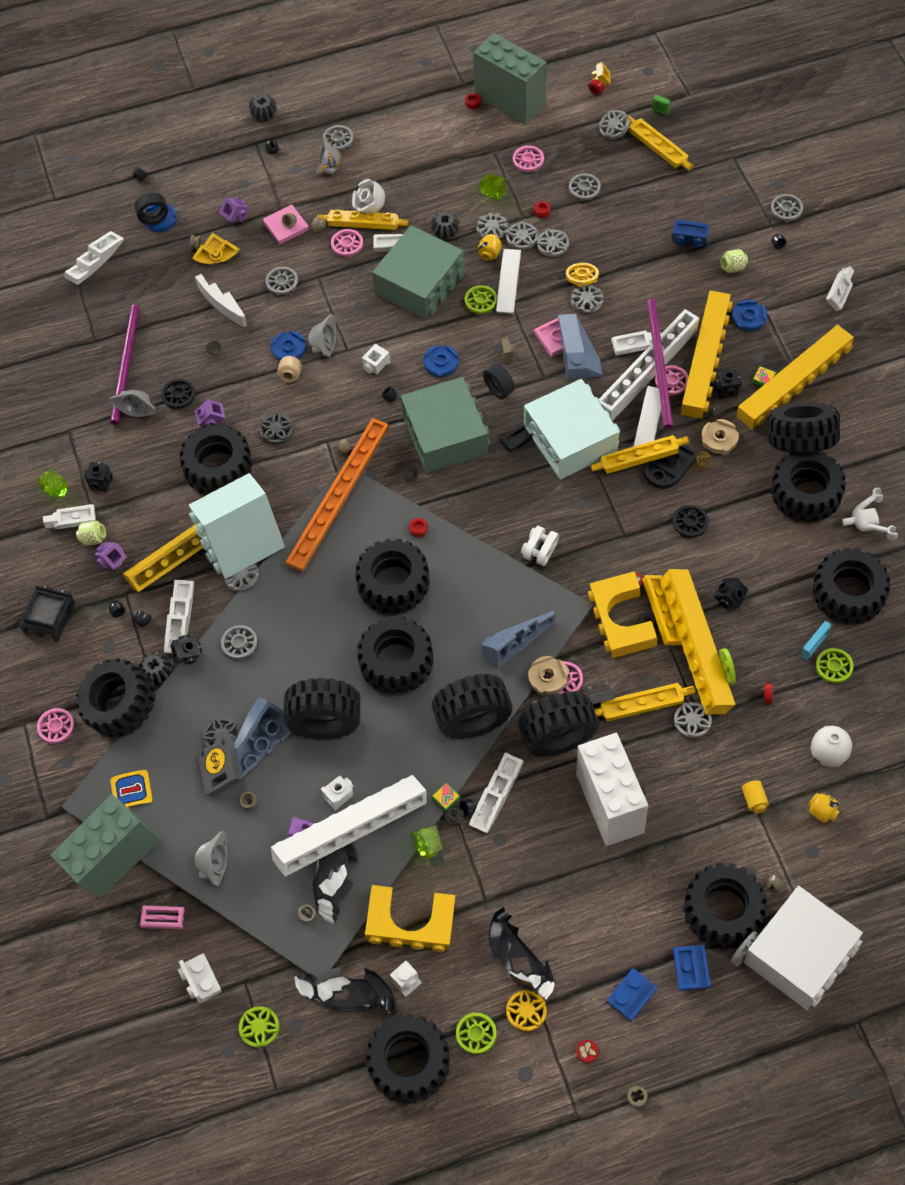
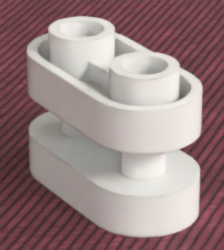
[521,526,559,566]

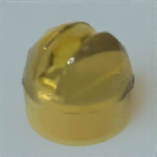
[696,451,711,468]

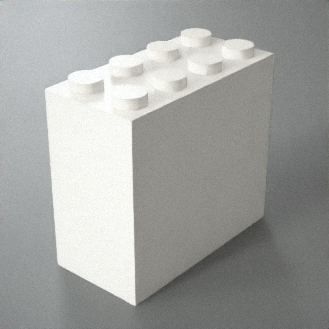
[576,733,648,846]
[744,885,863,1011]

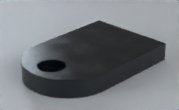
[644,435,699,489]

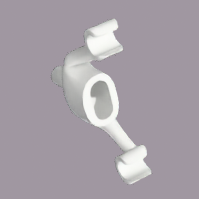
[842,488,898,541]

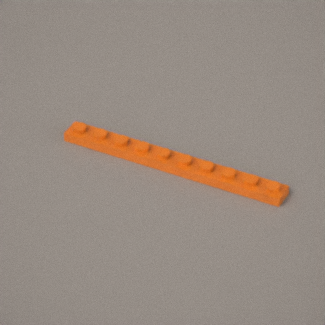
[286,418,389,572]

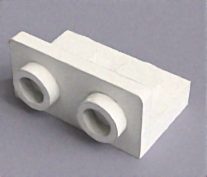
[178,953,222,1004]

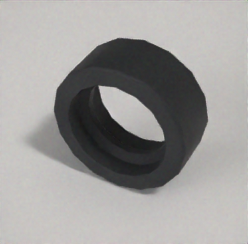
[134,193,169,225]
[483,363,515,399]

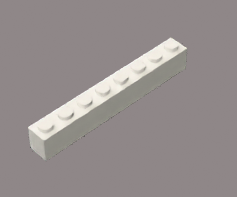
[599,309,699,421]
[271,775,426,877]

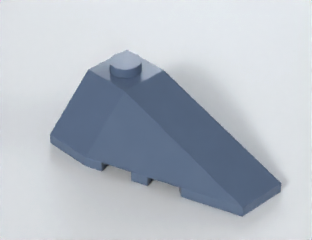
[558,314,602,379]
[482,611,556,669]
[235,697,291,778]

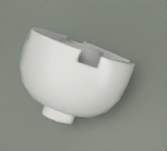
[352,179,385,214]
[810,726,852,767]

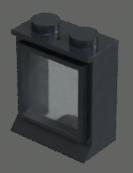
[18,585,75,642]

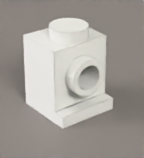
[362,344,390,374]
[321,776,354,810]
[390,961,421,997]

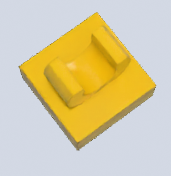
[592,62,610,86]

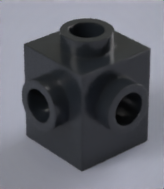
[714,369,742,399]
[84,462,113,492]
[714,578,748,609]
[170,635,202,664]

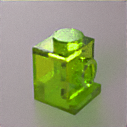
[479,174,506,200]
[37,468,69,499]
[410,826,443,859]

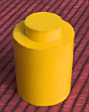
[742,780,769,814]

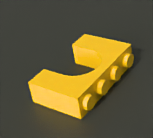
[588,572,657,658]
[365,885,455,952]

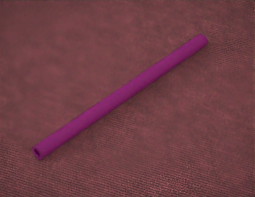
[647,298,673,429]
[110,305,140,425]

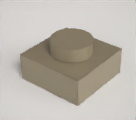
[501,338,514,363]

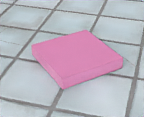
[263,205,309,245]
[534,318,563,358]

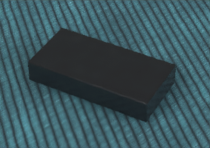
[500,424,534,452]

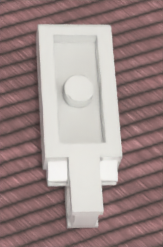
[826,266,854,311]
[611,331,661,356]
[43,504,96,529]

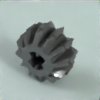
[249,93,277,121]
[431,210,460,239]
[138,651,172,684]

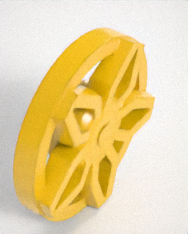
[566,263,599,287]
[506,990,547,1031]

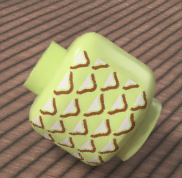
[720,249,748,273]
[76,520,106,546]

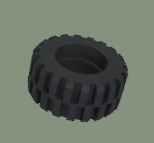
[768,402,840,453]
[179,424,252,495]
[771,451,846,523]
[355,538,430,614]
[812,548,891,625]
[357,616,433,695]
[76,658,155,738]
[431,673,513,739]
[283,678,361,740]
[518,691,600,757]
[684,862,767,949]
[365,1013,450,1104]

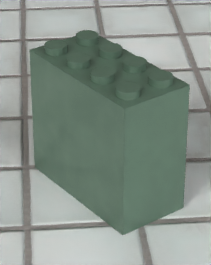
[473,33,547,124]
[372,225,465,320]
[401,377,490,473]
[50,794,161,899]

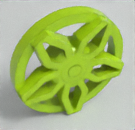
[465,285,497,315]
[719,648,736,685]
[816,648,854,683]
[239,1007,280,1048]
[456,1013,497,1054]

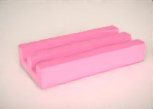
[140,906,185,929]

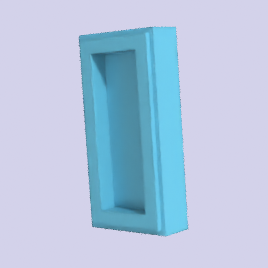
[801,621,831,660]

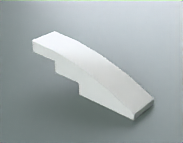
[65,231,124,285]
[496,249,521,315]
[195,274,247,327]
[634,386,661,446]
[164,580,195,653]
[469,753,524,833]

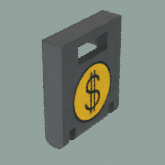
[198,736,242,797]

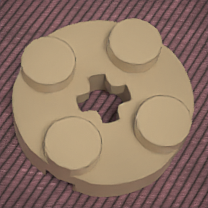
[701,419,739,455]
[528,656,568,696]

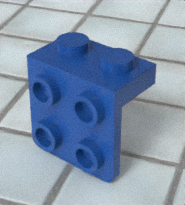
[672,219,710,247]

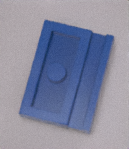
[673,945,711,991]
[606,968,658,1022]

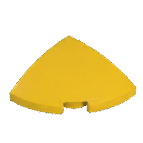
[192,232,240,265]

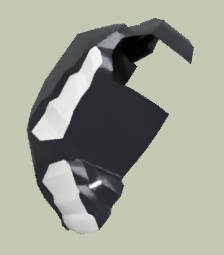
[312,843,358,924]
[489,907,555,999]
[294,967,396,1011]

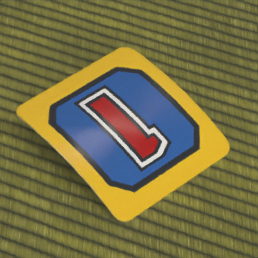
[110,770,152,807]

